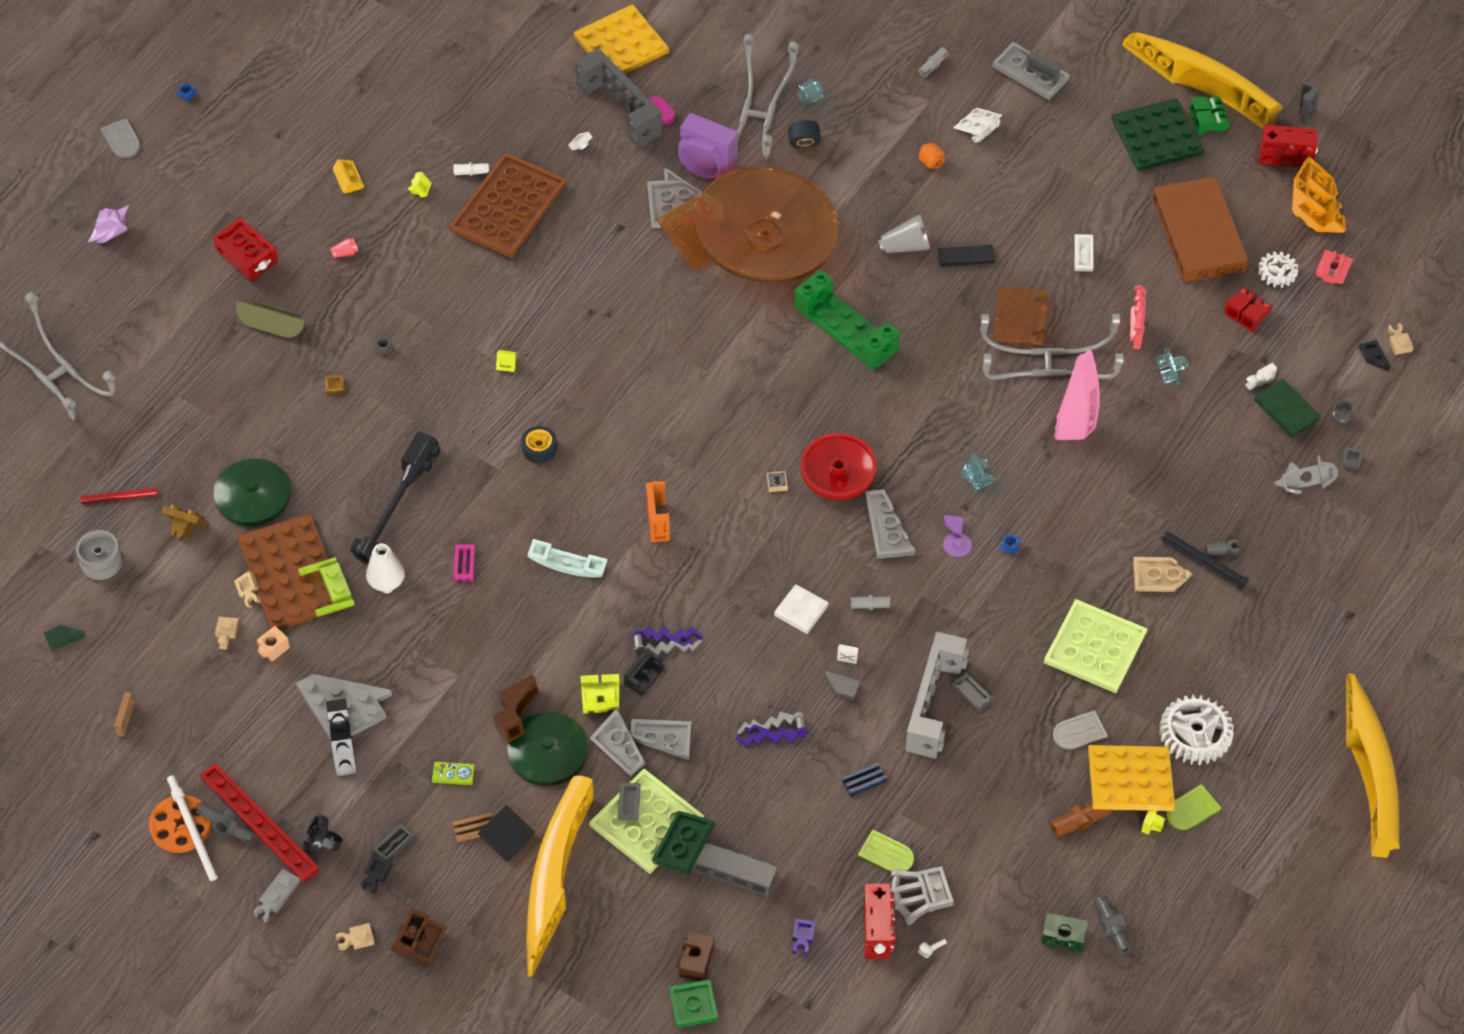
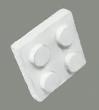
[774,584,828,634]

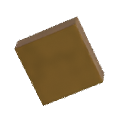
[325,375,345,395]

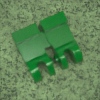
[1189,97,1230,135]

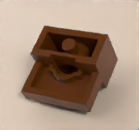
[390,907,447,966]

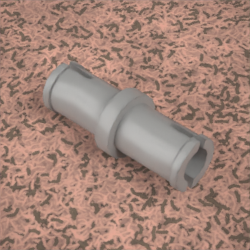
[918,47,949,78]
[851,595,890,610]

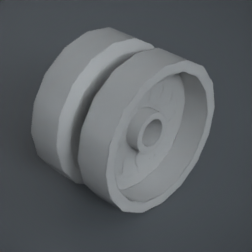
[76,530,123,580]

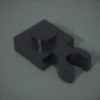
[360,855,393,894]

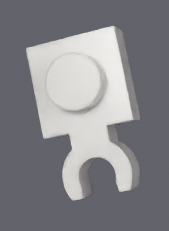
[1245,363,1277,390]

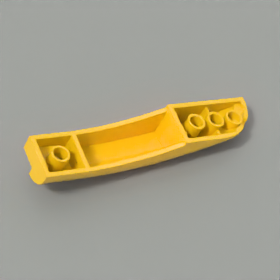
[1122,33,1283,129]
[1346,673,1399,858]
[526,776,594,977]

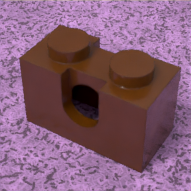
[676,931,715,981]

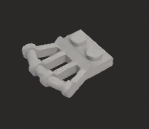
[890,866,954,925]

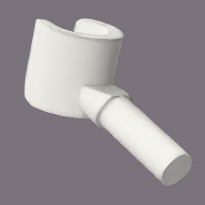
[918,939,947,958]

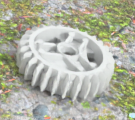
[1159,694,1234,765]

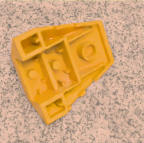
[1292,156,1346,233]

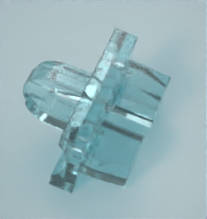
[1156,347,1189,385]

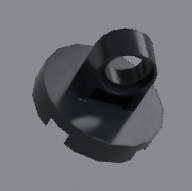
[303,814,343,855]

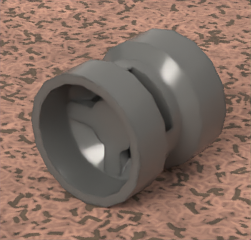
[1332,400,1353,426]

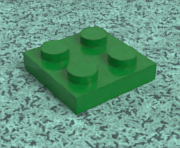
[669,980,718,1028]

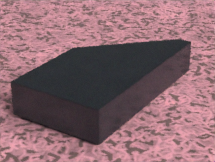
[1359,340,1391,371]

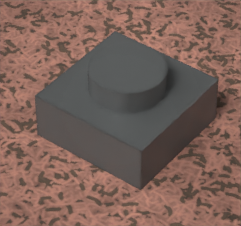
[1341,446,1364,470]

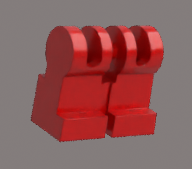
[1224,287,1273,332]

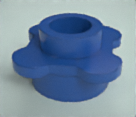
[176,83,198,101]
[1000,535,1021,554]

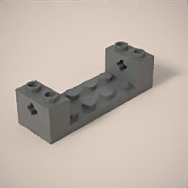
[575,48,662,148]

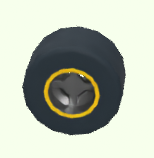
[788,120,821,148]

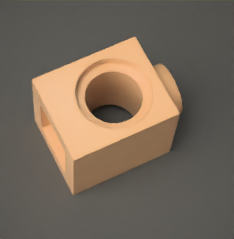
[257,626,290,662]

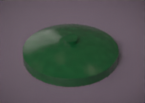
[214,458,291,526]
[507,712,588,786]

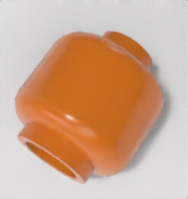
[918,142,945,169]

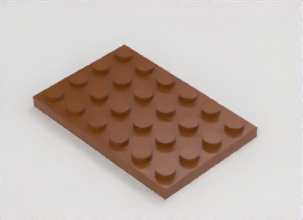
[449,153,567,258]
[237,513,346,630]

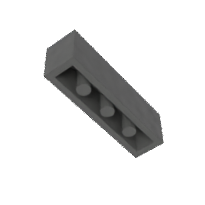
[692,842,777,897]

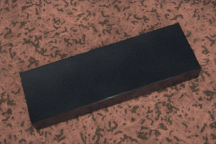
[938,245,995,267]

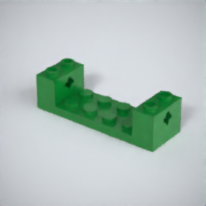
[794,269,900,371]

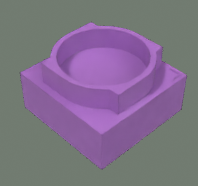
[678,113,738,181]

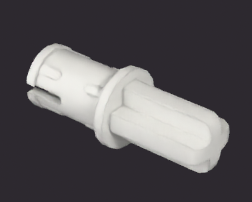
[454,162,490,176]

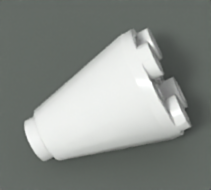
[366,543,405,593]

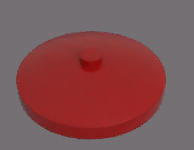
[800,433,877,500]

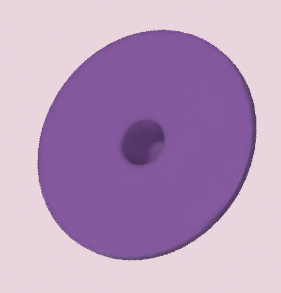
[943,533,972,557]

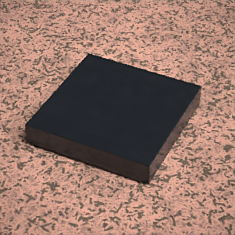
[478,805,536,862]

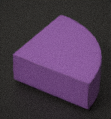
[944,515,963,536]

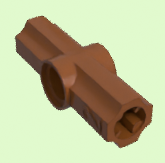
[1049,803,1111,838]

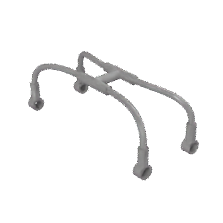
[737,34,799,159]
[0,292,116,421]
[980,314,1123,379]

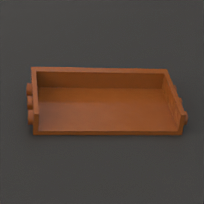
[1152,177,1248,282]

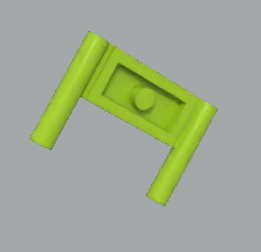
[298,557,354,617]

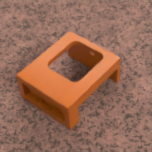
[646,481,670,542]

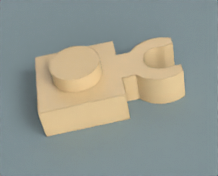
[1387,323,1414,355]
[234,571,261,608]
[336,923,375,950]

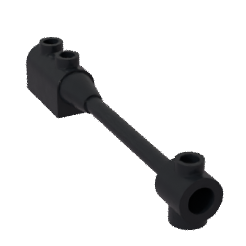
[351,431,441,564]

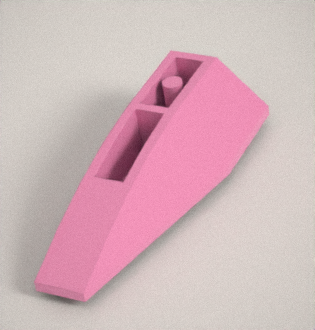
[1054,350,1100,440]

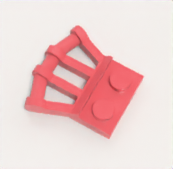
[1130,285,1146,349]

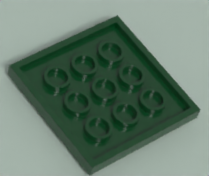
[1111,98,1204,172]

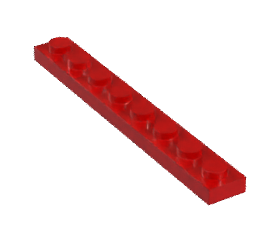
[200,763,320,883]

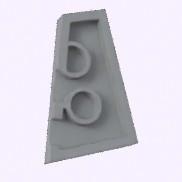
[590,709,646,778]
[630,719,691,760]

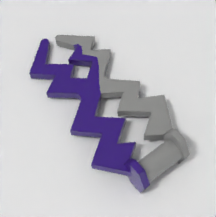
[633,626,703,655]
[736,712,807,748]

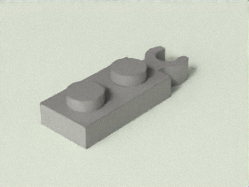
[253,869,300,923]

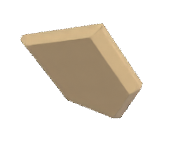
[1133,557,1193,592]

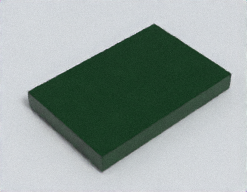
[1254,379,1321,438]
[652,810,715,874]

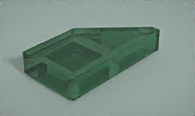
[44,625,86,651]

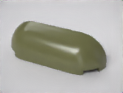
[236,300,306,337]

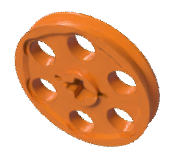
[149,795,211,853]

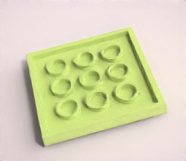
[1044,599,1148,694]
[589,769,704,874]

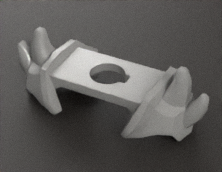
[1274,456,1338,495]

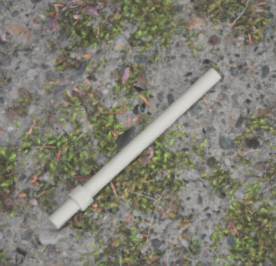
[167,775,217,881]

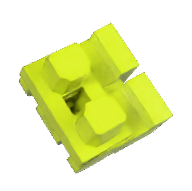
[581,674,620,714]

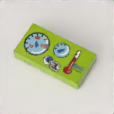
[432,762,475,785]

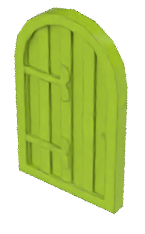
[1166,784,1221,830]
[857,830,914,873]

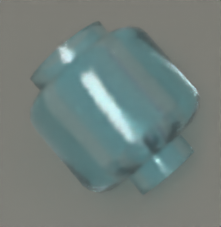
[797,79,824,105]

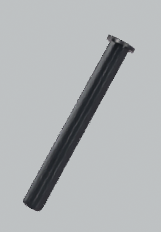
[1161,531,1249,591]

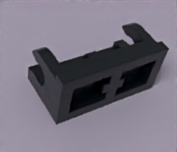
[624,648,665,696]

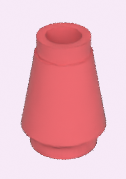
[330,238,359,258]

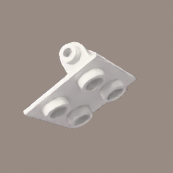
[954,108,1002,143]

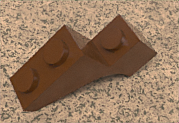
[492,675,539,743]

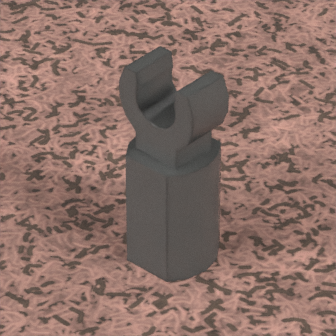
[1205,539,1240,557]

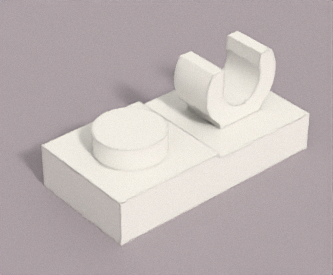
[1074,234,1093,271]

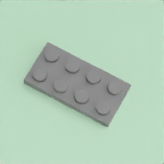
[992,42,1070,100]

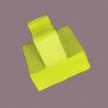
[408,172,432,198]
[496,350,517,372]
[1141,810,1165,835]

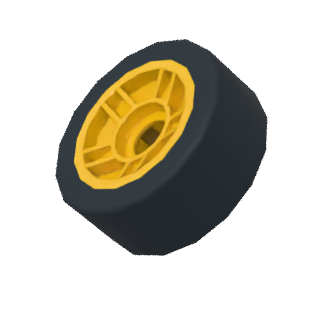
[521,426,557,463]

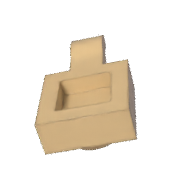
[215,617,239,650]

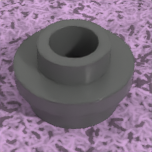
[374,337,393,355]

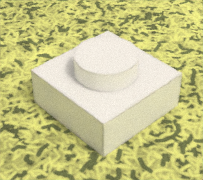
[568,132,592,150]

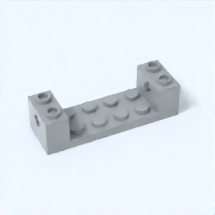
[905,632,970,759]

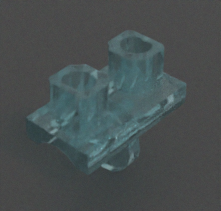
[960,453,994,492]

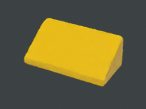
[333,159,364,194]

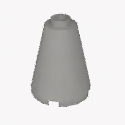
[878,215,930,253]

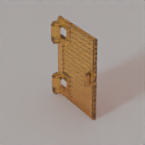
[656,197,733,271]
[993,287,1049,346]

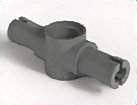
[196,801,255,845]
[1095,896,1131,954]

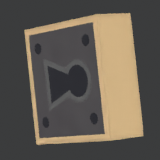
[766,471,788,492]

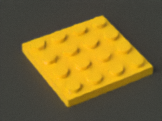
[574,4,669,74]
[1088,745,1175,811]

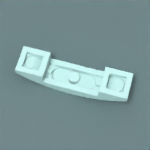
[527,539,607,577]

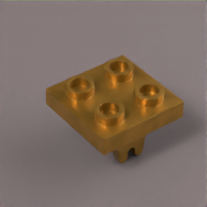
[161,505,210,541]

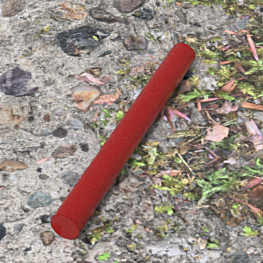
[80,488,158,504]

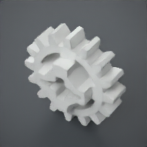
[1258,251,1298,288]

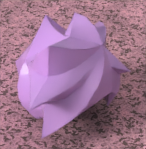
[88,204,129,243]

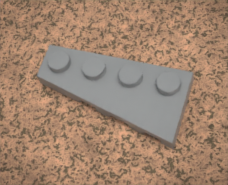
[865,489,915,559]

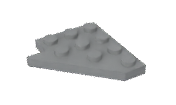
[647,168,723,228]
[296,674,392,740]

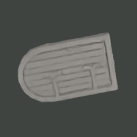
[100,118,140,158]
[1053,710,1108,750]

